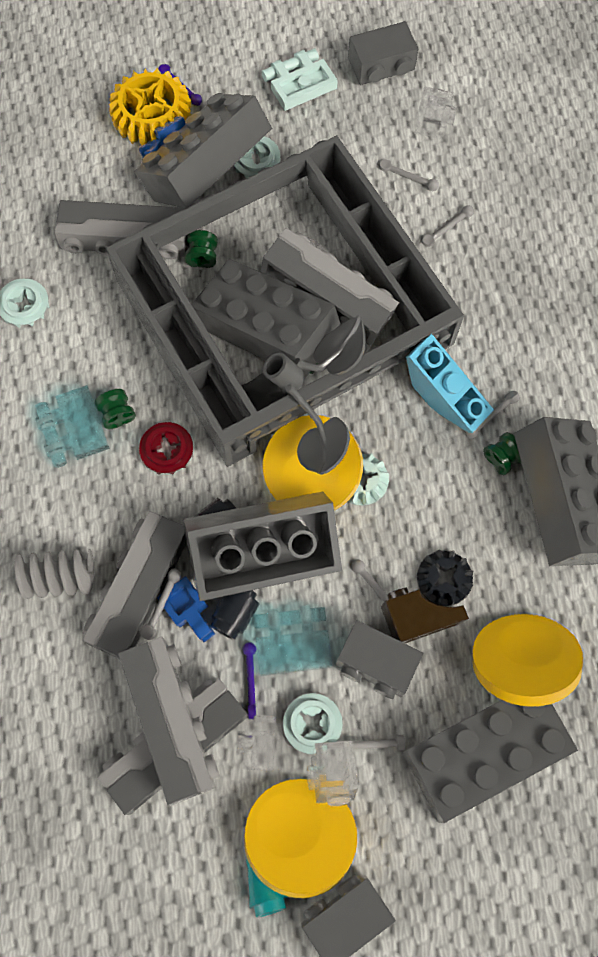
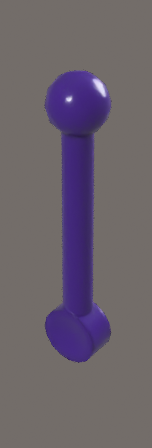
[159,64,202,106]
[242,642,257,720]

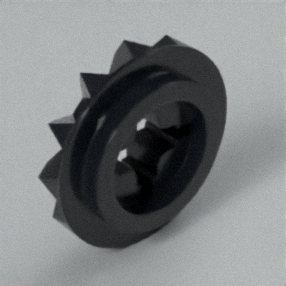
[417,549,474,606]

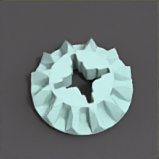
[234,136,280,179]
[0,278,50,328]
[348,453,389,506]
[283,693,342,754]

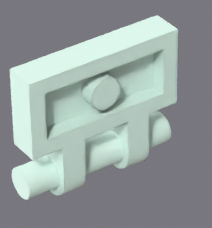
[261,48,338,111]

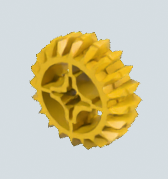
[109,68,192,146]

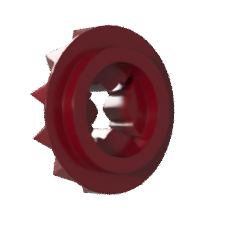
[139,422,193,475]

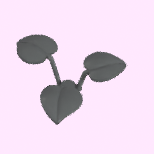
[241,315,365,475]

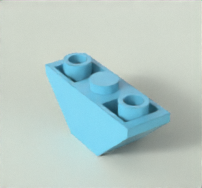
[406,334,494,433]

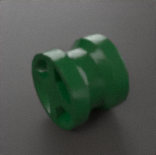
[185,230,218,268]
[94,389,136,430]
[483,432,522,475]

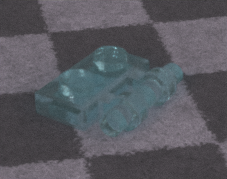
[35,385,110,468]
[254,605,333,676]

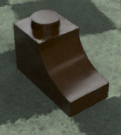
[381,587,469,644]

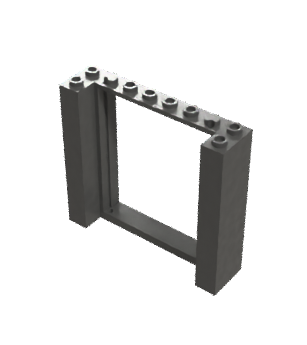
[106,135,464,467]

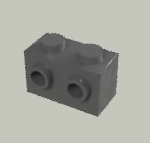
[348,21,419,85]
[335,620,424,699]
[301,875,396,957]

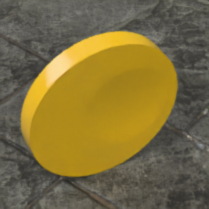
[263,415,363,511]
[472,614,583,706]
[244,779,357,898]

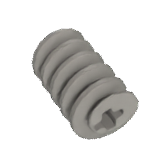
[14,549,94,599]

